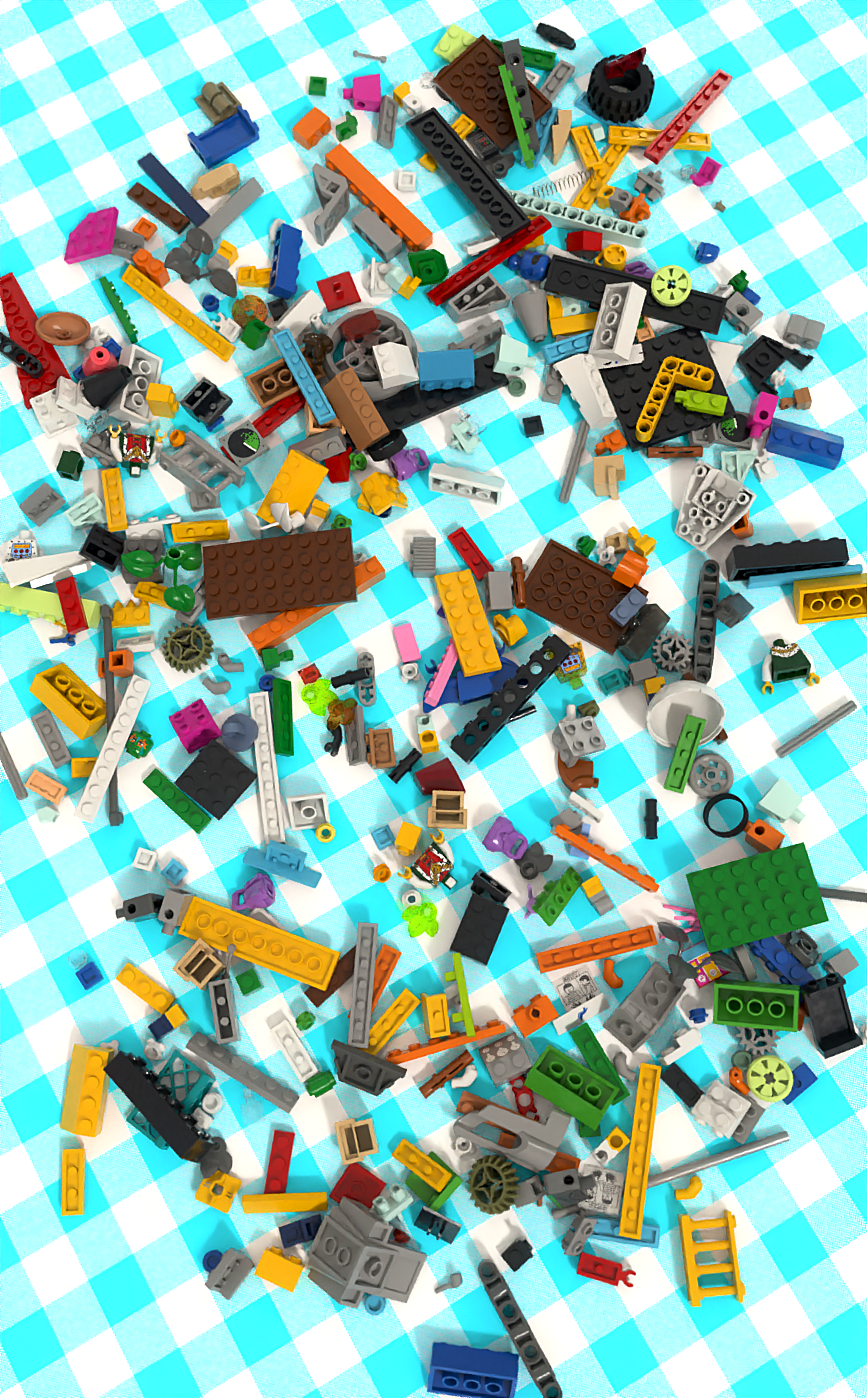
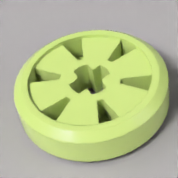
[651,265,692,306]
[747,1055,793,1103]

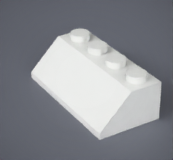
[588,282,647,361]
[108,344,163,425]
[429,463,506,507]

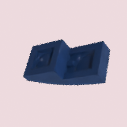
[278,1214,322,1249]

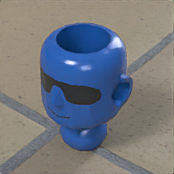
[508,250,552,283]

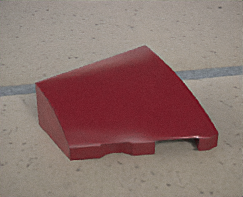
[603,47,647,79]
[413,757,466,796]

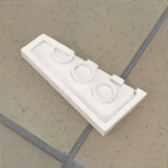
[707,340,743,386]

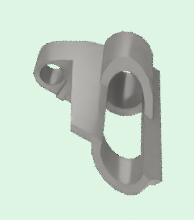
[453,1104,572,1173]

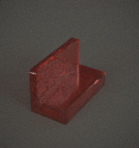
[340,310,382,342]

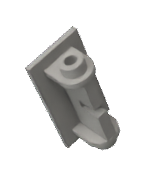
[561,1210,598,1256]

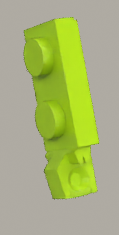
[674,390,728,416]

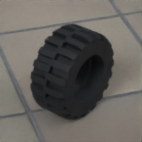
[587,54,655,124]

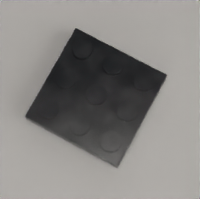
[174,738,258,821]

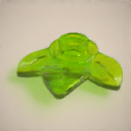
[301,679,339,716]
[401,902,439,938]

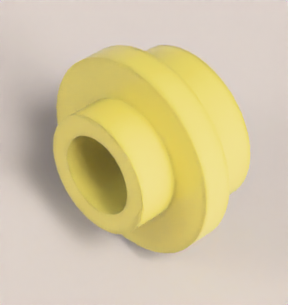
[316,823,335,843]

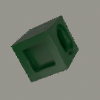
[56,450,85,482]

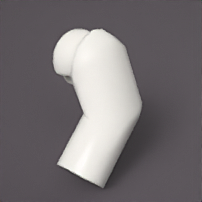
[311,314,332,335]
[558,704,577,724]
[451,1065,478,1089]

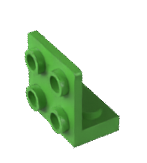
[405,1151,463,1212]

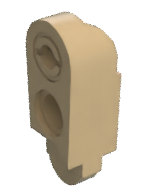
[190,163,240,200]

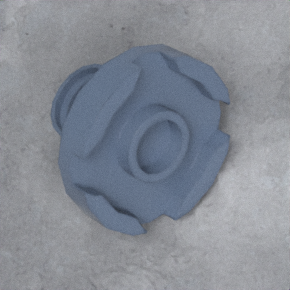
[221,713,258,752]

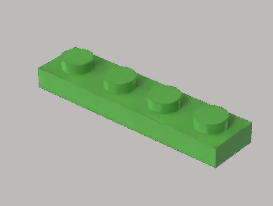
[663,714,707,794]

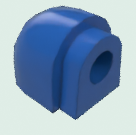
[695,242,720,264]

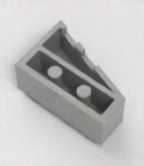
[445,271,511,324]

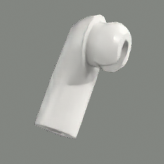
[269,218,286,244]

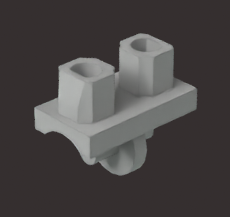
[633,170,665,203]

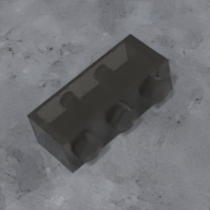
[614,603,671,662]

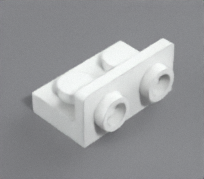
[367,257,394,298]

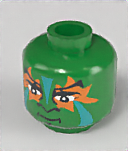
[125,730,154,759]

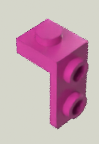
[689,156,723,187]

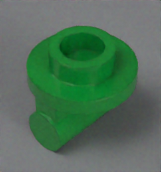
[576,535,597,558]

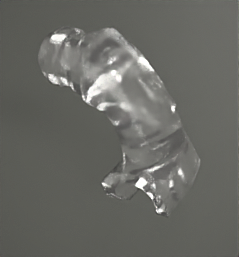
[84,408,109,433]

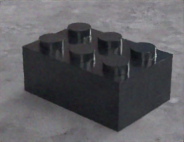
[449,893,510,967]

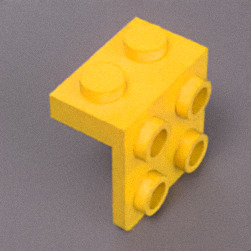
[359,471,409,516]

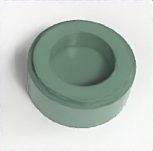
[508,378,526,397]
[731,1050,753,1072]

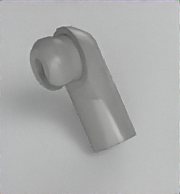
[218,653,244,673]
[202,677,231,695]

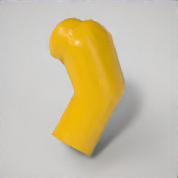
[674,1176,703,1200]

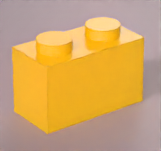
[146,383,179,419]
[394,821,422,857]
[254,1245,305,1293]

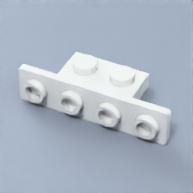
[106,513,182,543]

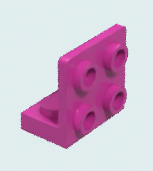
[168,699,221,754]

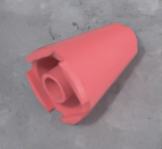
[82,346,118,376]

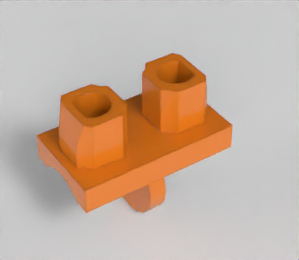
[619,193,651,224]

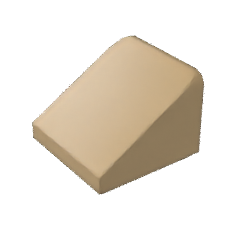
[605,532,630,554]

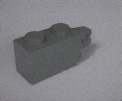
[714,592,755,628]

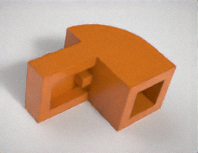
[98,650,134,678]

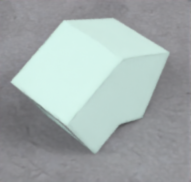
[589,122,606,143]
[35,806,60,825]

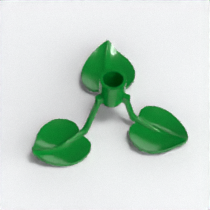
[121,543,202,612]

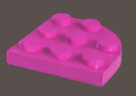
[64,206,119,265]

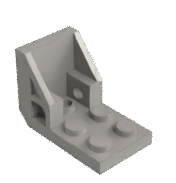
[312,163,350,247]
[602,961,687,1053]

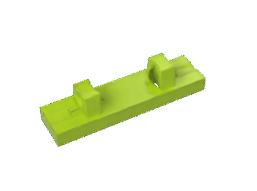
[444,952,476,1038]

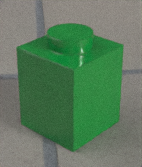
[240,318,271,350]
[235,968,265,997]

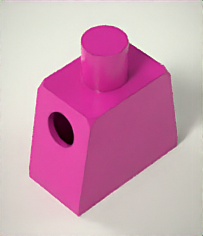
[343,74,381,113]
[746,391,779,439]

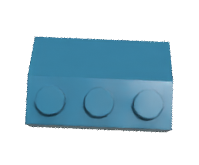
[418,348,475,391]

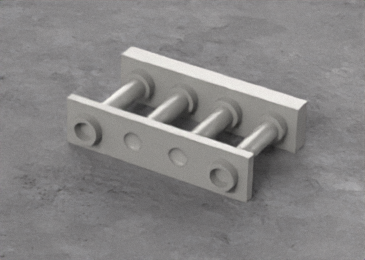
[159,431,246,508]

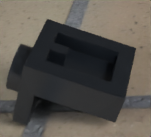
[500,1237,534,1273]

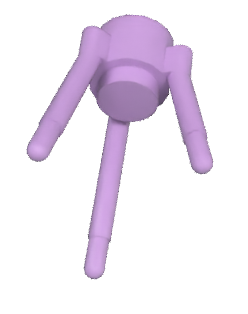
[524,884,536,919]

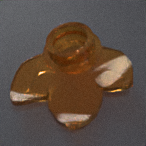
[327,698,358,731]

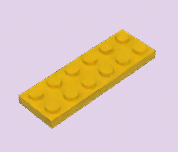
[434,569,502,677]

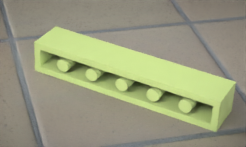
[0,582,101,630]

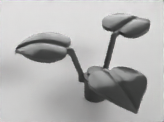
[164,227,237,298]
[657,922,742,987]

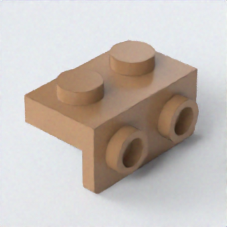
[365,728,396,770]

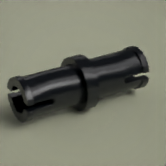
[331,666,370,689]
[388,748,423,784]
[643,799,659,840]

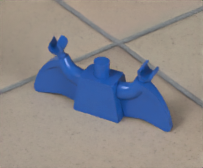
[423,642,528,714]

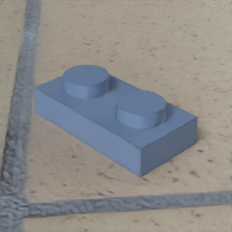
[609,587,648,628]

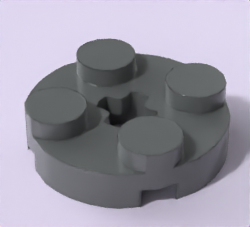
[784,930,822,969]

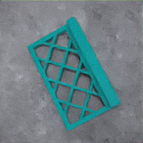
[126,1050,216,1150]

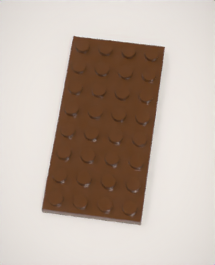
[202,527,358,621]

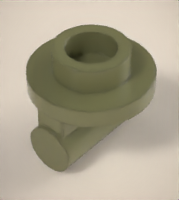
[577,699,600,718]

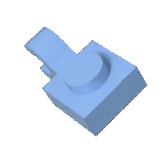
[569,823,593,860]

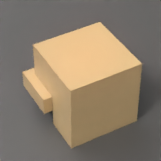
[593,455,626,500]
[427,790,468,830]
[172,938,226,991]
[334,1117,380,1166]

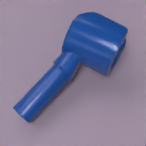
[50,633,76,647]

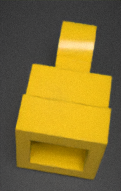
[626,526,657,557]

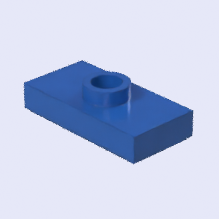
[782,1062,818,1105]

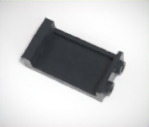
[800,972,863,1059]

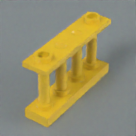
[677,1209,746,1307]

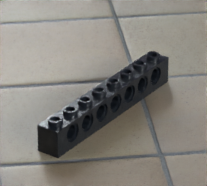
[450,634,573,765]

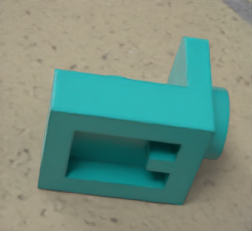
[597,668,630,696]

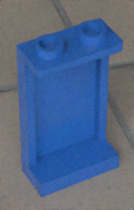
[187,105,260,169]

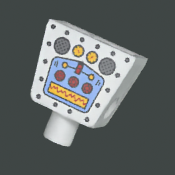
[3,530,42,569]

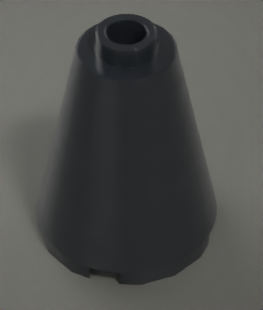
[80,364,132,411]

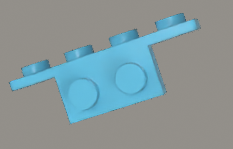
[242,840,322,889]

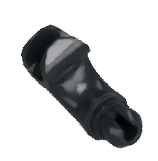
[324,722,343,757]

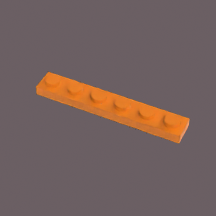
[550,823,660,893]
[535,925,658,974]
[385,1019,506,1065]

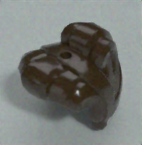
[302,332,334,367]

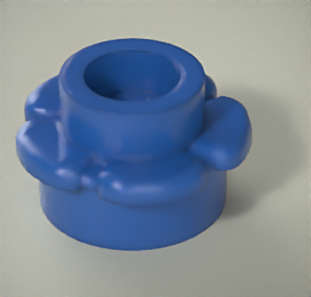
[202,295,219,312]
[258,674,276,693]
[689,1008,709,1024]

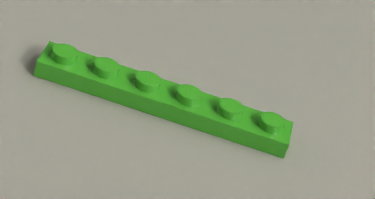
[499,64,535,169]

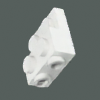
[55,376,99,420]
[657,1027,702,1065]
[691,1080,752,1139]

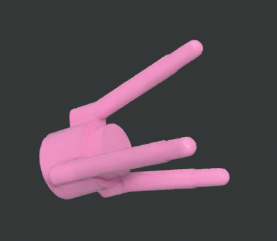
[660,904,701,939]

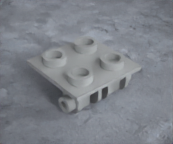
[729,1086,766,1145]

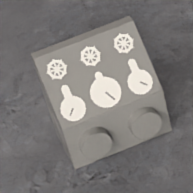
[478,1032,532,1088]

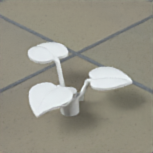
[242,503,305,538]

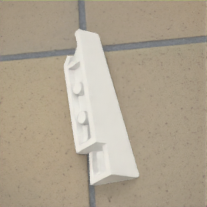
[3,551,95,589]

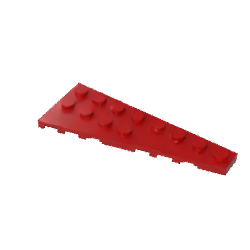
[0,272,72,410]

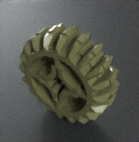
[162,623,214,673]
[466,1155,521,1215]

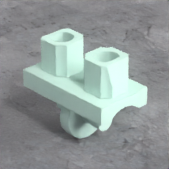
[450,420,482,454]
[372,1183,414,1222]

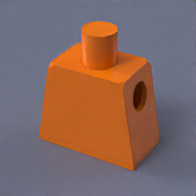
[743,819,785,853]

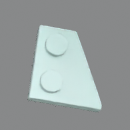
[721,450,757,484]
[63,492,108,529]

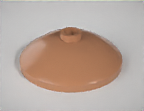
[35,312,91,347]

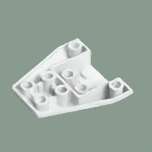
[674,459,757,552]

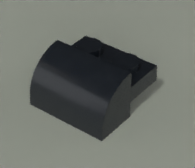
[180,377,233,428]
[78,524,124,573]

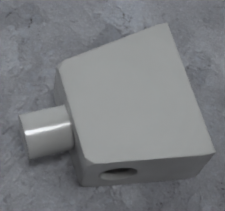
[158,888,197,936]

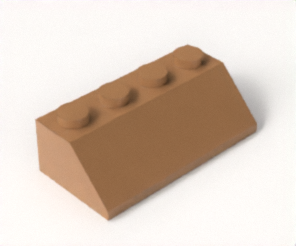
[245,346,326,409]
[322,367,391,453]

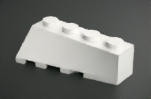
[553,354,617,429]

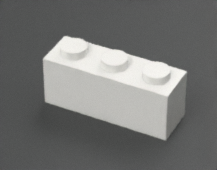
[271,289,326,341]

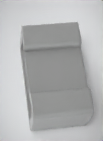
[189,487,221,512]

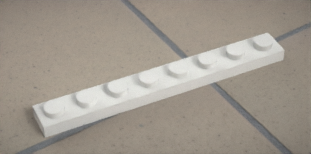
[73,675,151,824]
[249,691,286,846]

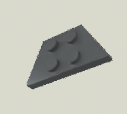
[331,1039,408,1096]

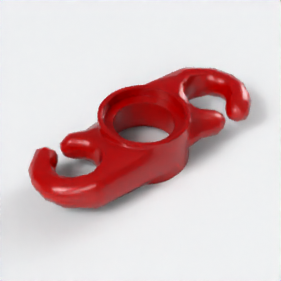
[509,1075,540,1121]

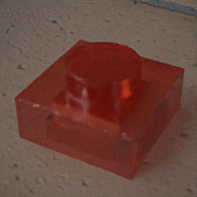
[297,663,322,685]

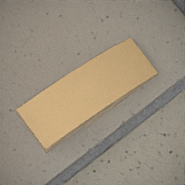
[551,110,572,166]

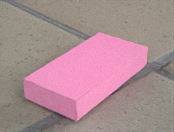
[393,623,421,664]

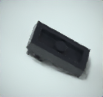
[470,869,512,904]

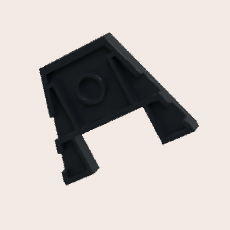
[737,335,814,396]

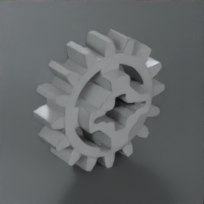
[651,631,694,672]
[735,1026,780,1055]

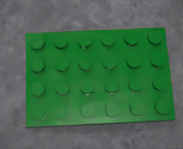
[685,842,829,953]

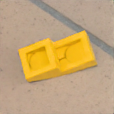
[237,266,271,287]

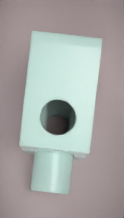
[493,334,537,376]
[755,776,806,824]

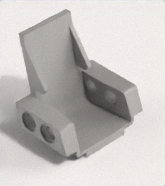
[307,1197,427,1309]

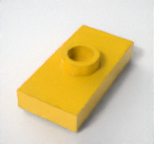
[71,757,97,778]

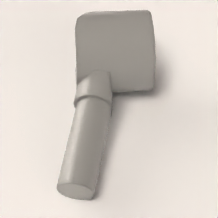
[434,1273,463,1294]

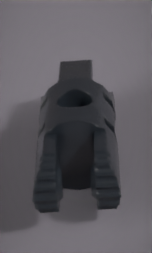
[535,22,577,50]

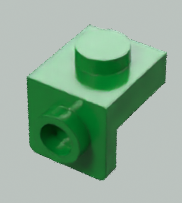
[335,110,358,142]

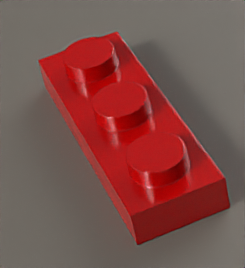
[447,526,494,582]
[55,576,89,635]
[264,1130,296,1194]

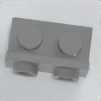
[80,432,119,468]

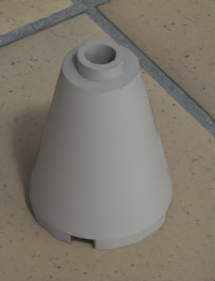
[511,289,547,343]

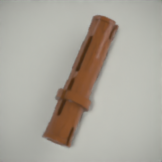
[646,445,703,460]
[510,556,527,609]
[418,1050,474,1099]

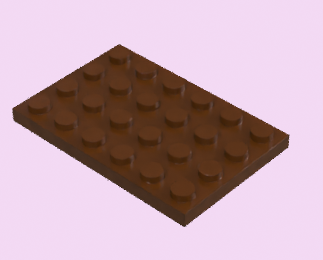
[433,34,553,152]
[524,539,649,656]

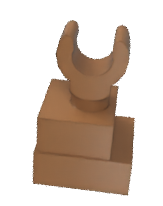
[779,386,812,410]

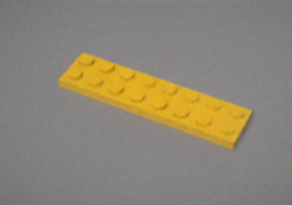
[178,896,341,992]

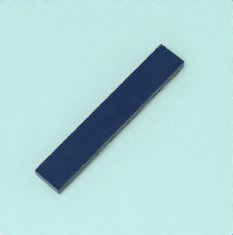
[137,152,210,228]

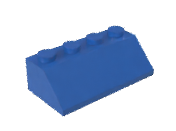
[764,417,844,470]
[427,1342,519,1398]

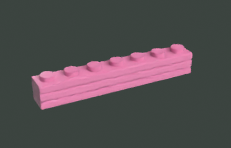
[424,637,458,707]

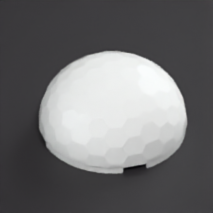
[646,680,726,748]

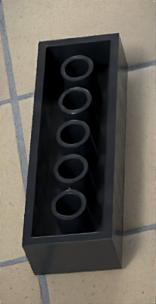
[725,537,849,582]
[103,1051,214,1163]

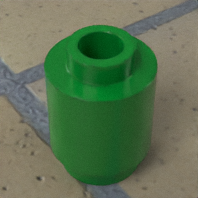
[305,1069,337,1098]

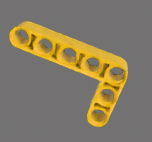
[635,356,714,442]

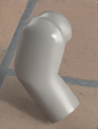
[613,1052,637,1082]

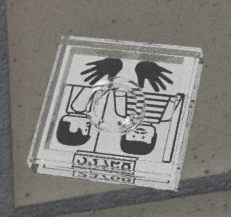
[551,963,602,1013]
[577,1163,626,1216]

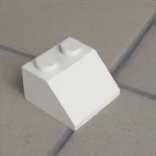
[372,342,418,389]

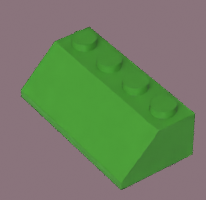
[713,978,800,1032]
[524,1044,619,1130]

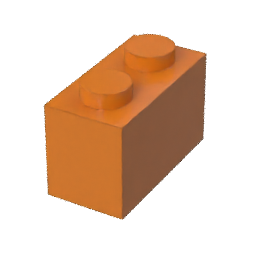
[292,106,331,151]

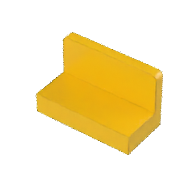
[420,993,451,1038]

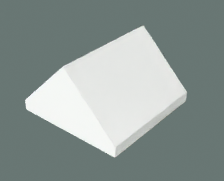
[286,792,331,831]

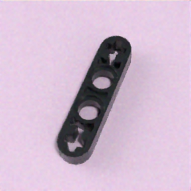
[0,332,44,378]

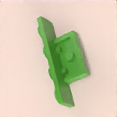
[531,866,583,927]

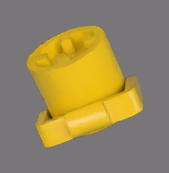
[593,244,627,272]
[493,614,528,647]

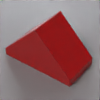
[566,231,602,252]
[324,447,352,484]

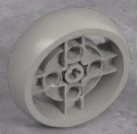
[322,308,418,402]

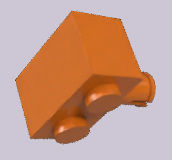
[511,994,559,1038]

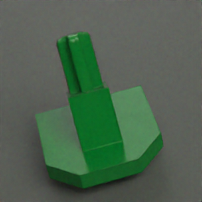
[407,248,449,287]

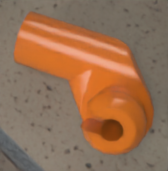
[603,960,623,989]
[729,1067,750,1095]

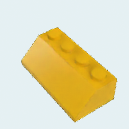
[256,449,329,533]
[792,573,867,625]
[29,663,116,740]
[60,1044,115,1137]

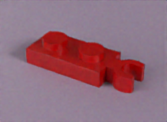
[576,1251,636,1287]

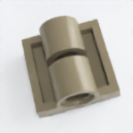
[195,81,243,126]

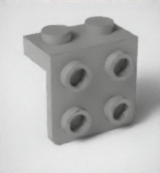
[551,716,607,768]

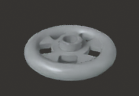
[688,753,734,799]

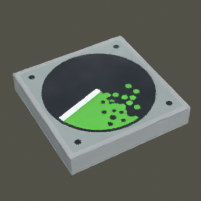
[715,411,753,450]
[218,420,270,468]

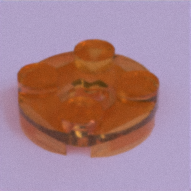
[232,295,268,329]

